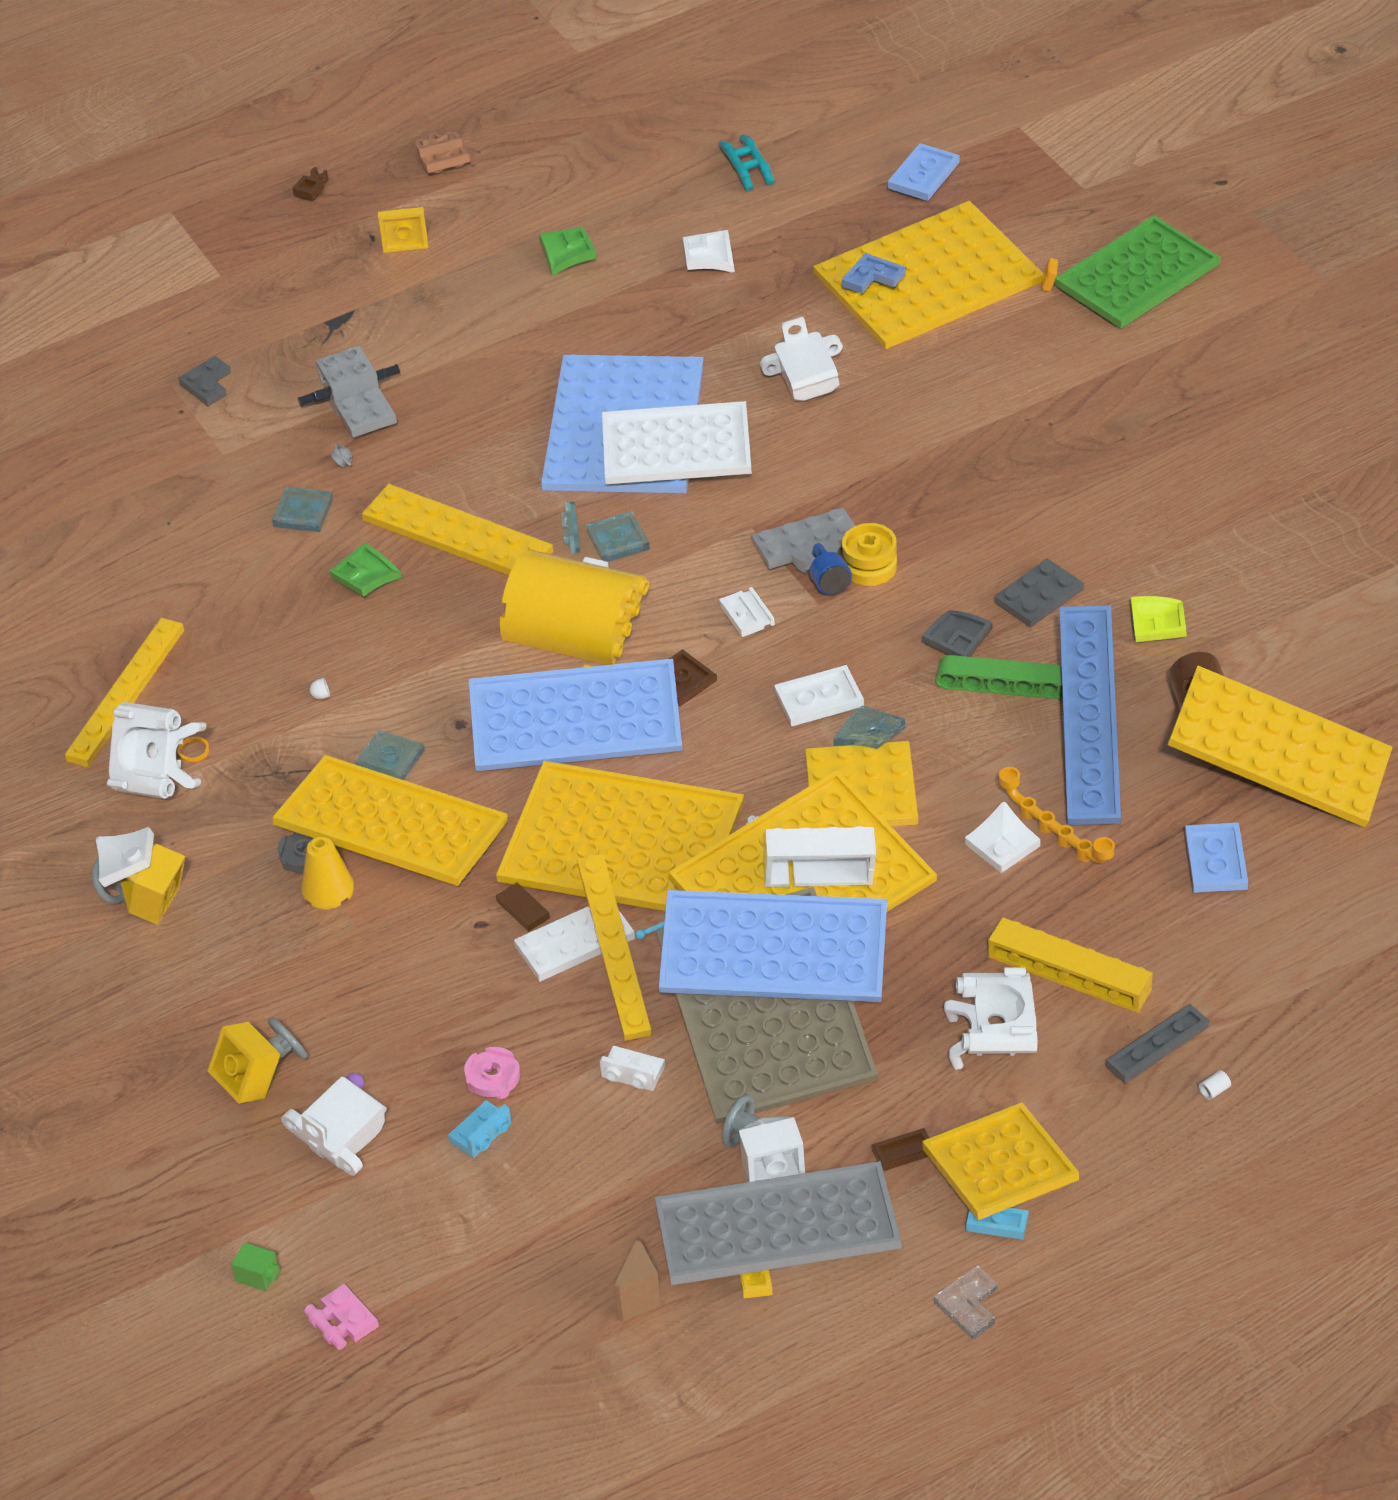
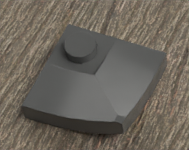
[922,610,992,657]

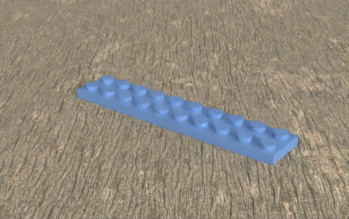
[1060,605,1121,825]

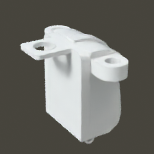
[760,317,843,402]
[281,1077,387,1176]

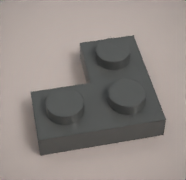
[178,356,231,407]

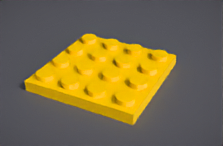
[805,741,918,826]
[922,1102,1079,1220]

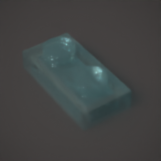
[561,501,580,554]

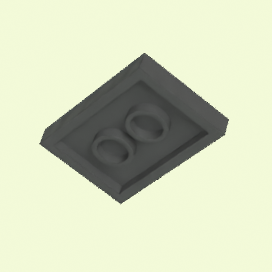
[994,558,1084,628]

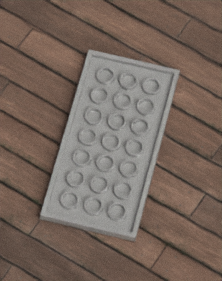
[655,1161,902,1285]

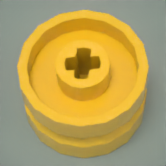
[842,523,897,586]

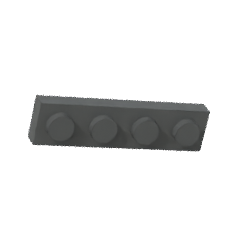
[1106,1004,1209,1084]

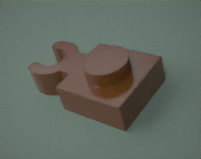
[292,167,328,201]

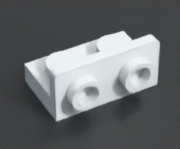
[600,1046,665,1091]

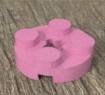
[464,1047,521,1099]

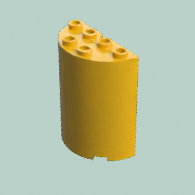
[500,549,649,665]

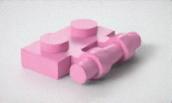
[304,1284,379,1350]

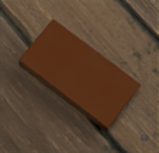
[496,882,550,932]
[872,1128,929,1171]

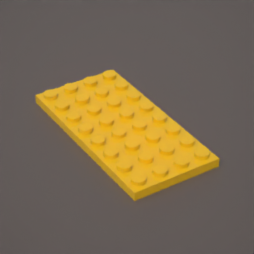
[1167,666,1392,828]
[272,755,508,886]

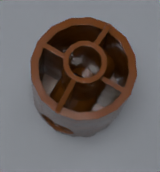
[1169,652,1224,709]

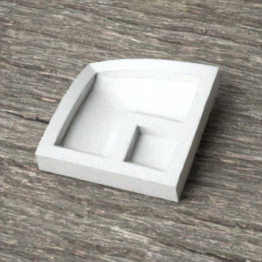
[683,230,735,273]
[965,802,1040,873]
[96,827,154,887]

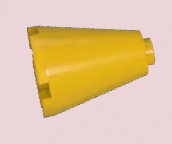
[301,837,354,909]

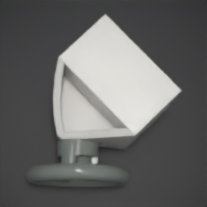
[722,1094,805,1182]

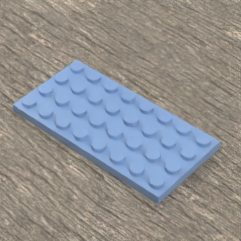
[469,659,683,771]
[659,890,887,1002]

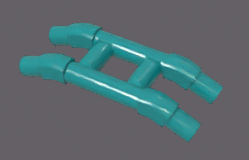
[718,134,775,192]

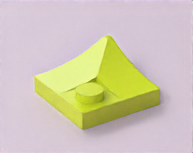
[1131,596,1187,642]

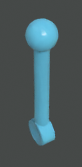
[635,921,665,940]

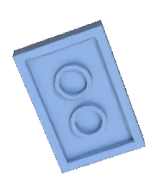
[888,143,960,201]
[1185,823,1248,893]

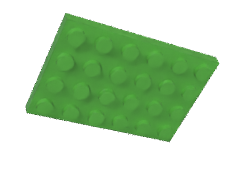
[1055,215,1221,328]

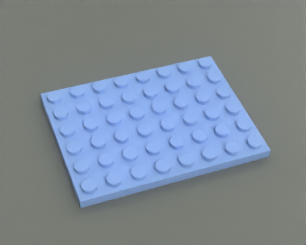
[541,355,704,493]

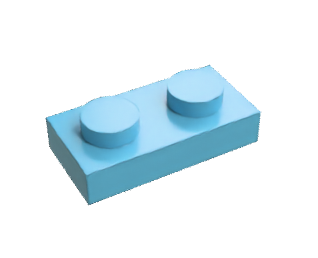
[966,1208,1029,1240]

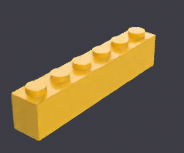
[988,918,1153,1013]

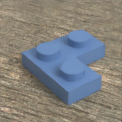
[842,253,906,294]

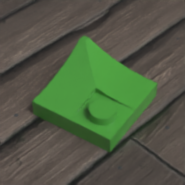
[539,227,596,275]
[329,543,402,597]

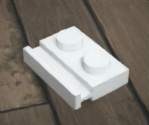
[719,587,775,637]

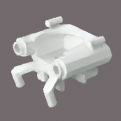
[107,702,206,799]
[944,967,1038,1070]

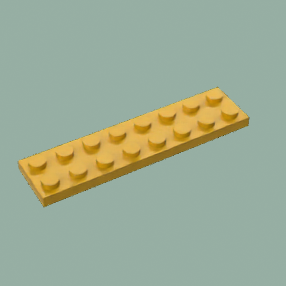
[362,484,553,575]

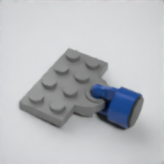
[751,508,855,595]

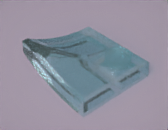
[834,705,906,749]

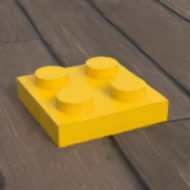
[378,207,429,253]

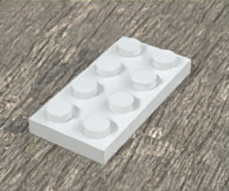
[514,907,635,982]

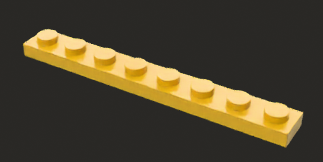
[65,618,184,768]
[577,854,651,1041]

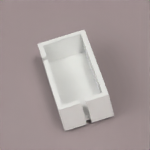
[763,826,876,887]

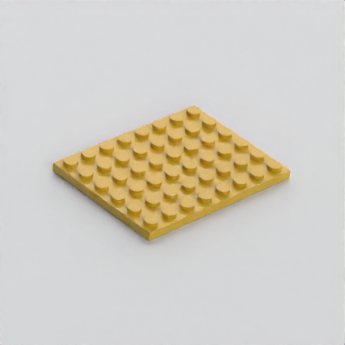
[813,201,1044,349]
[496,761,745,911]
[668,770,937,912]

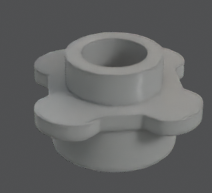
[331,444,353,468]

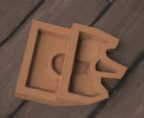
[415,131,470,174]

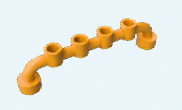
[999,767,1115,864]

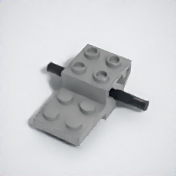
[298,345,400,438]

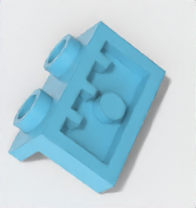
[448,1100,512,1158]

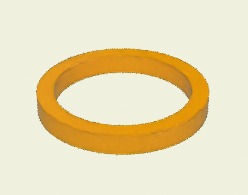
[177,737,210,762]

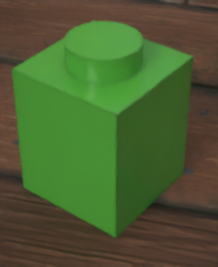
[231,1242,280,1291]

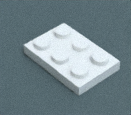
[774,665,864,727]

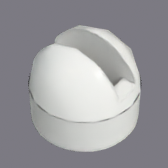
[310,678,330,699]

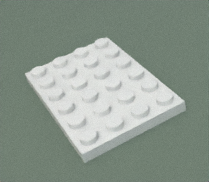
[602,401,752,484]

